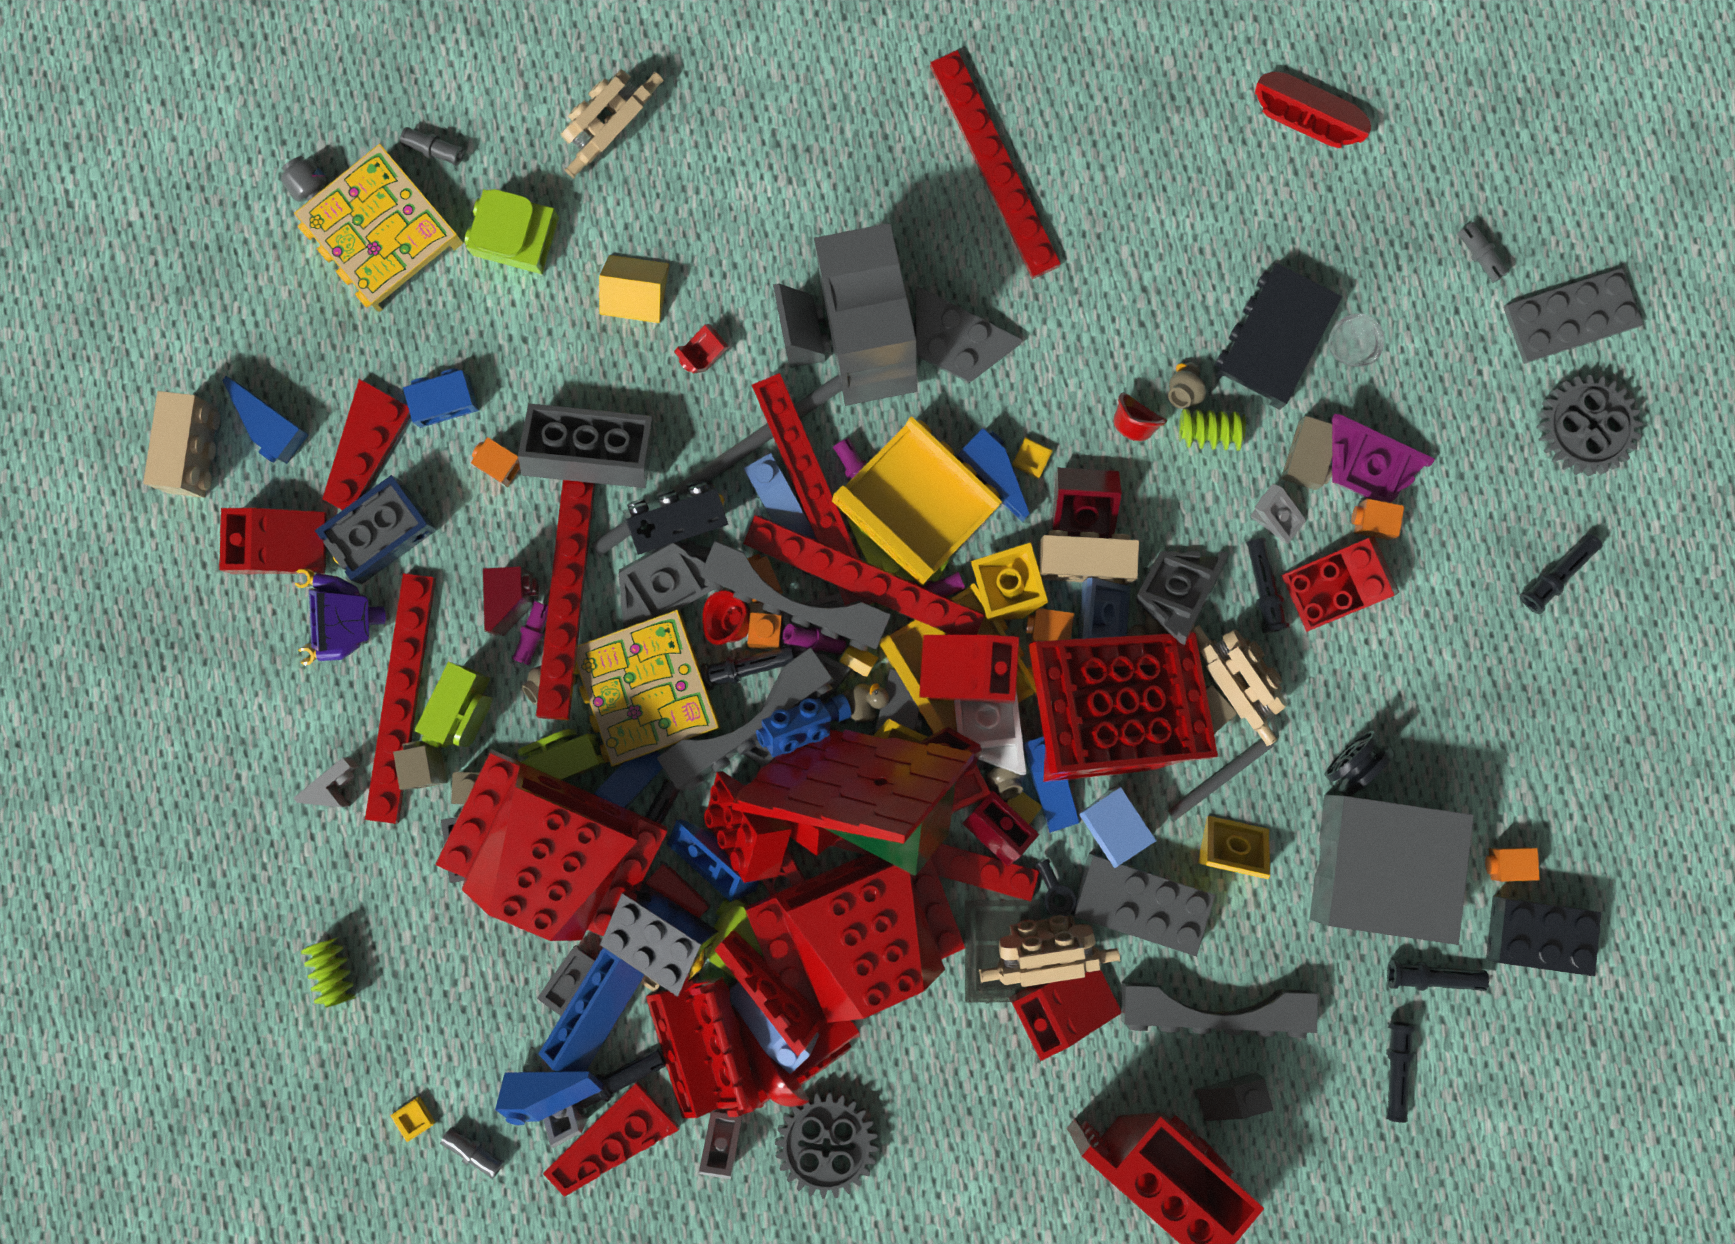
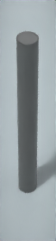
[1168,739,1274,821]

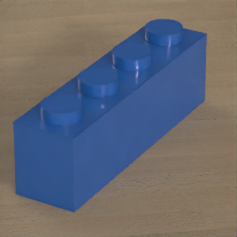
[538,947,644,1072]

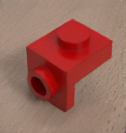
[674,324,730,374]

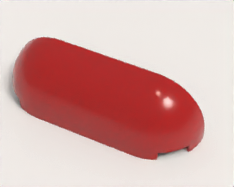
[1255,72,1371,148]
[732,1005,810,1107]
[751,1015,860,1108]

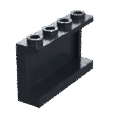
[1214,263,1343,410]

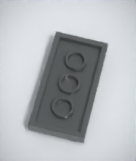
[1503,268,1643,364]

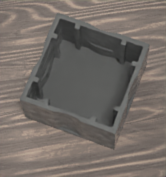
[814,223,918,406]
[1309,795,1474,945]

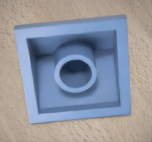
[1078,578,1131,639]
[1079,787,1156,868]

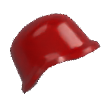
[1113,392,1168,441]
[702,591,751,645]

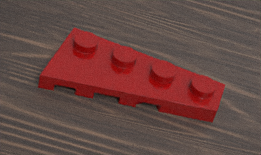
[322,379,411,510]
[714,929,826,1057]
[543,1081,681,1197]

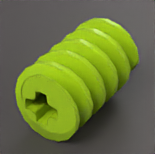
[1178,409,1246,451]
[301,937,357,1008]

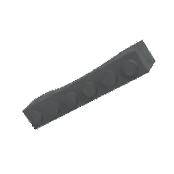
[700,541,891,652]
[657,648,837,791]
[1121,982,1318,1038]

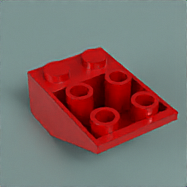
[219,508,327,574]
[1281,536,1400,632]
[919,635,1019,704]
[704,771,792,883]
[1009,969,1122,1061]

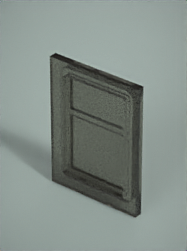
[964,899,1040,1004]

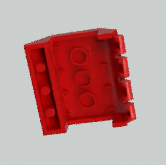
[646,977,761,1119]

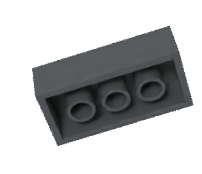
[518,403,654,488]
[1071,854,1215,957]

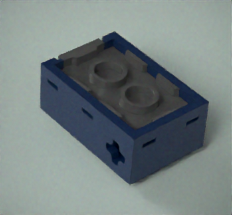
[315,475,437,584]

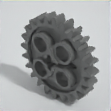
[1536,375,1643,476]
[775,1090,878,1199]

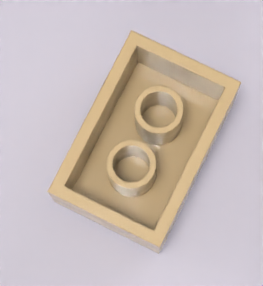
[143,391,221,498]
[1037,530,1139,585]

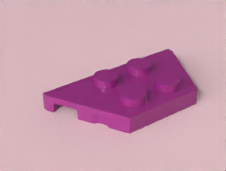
[1332,414,1435,503]

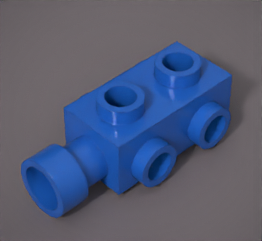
[756,694,851,757]

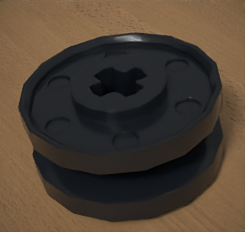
[1324,730,1395,797]

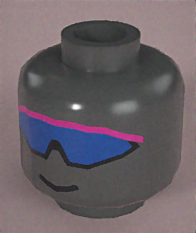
[281,156,328,202]

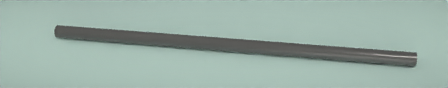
[591,323,916,556]

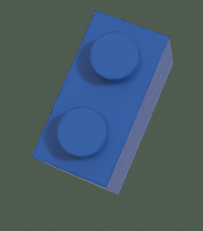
[403,368,479,428]

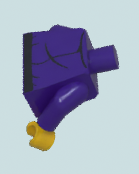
[295,569,386,666]

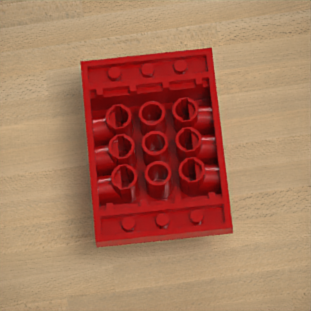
[1029,632,1218,782]
[435,749,668,941]
[744,853,966,1023]
[1067,1112,1264,1244]

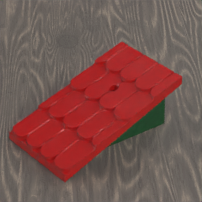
[732,729,974,876]

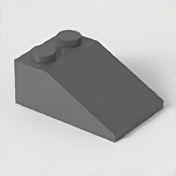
[773,283,830,368]

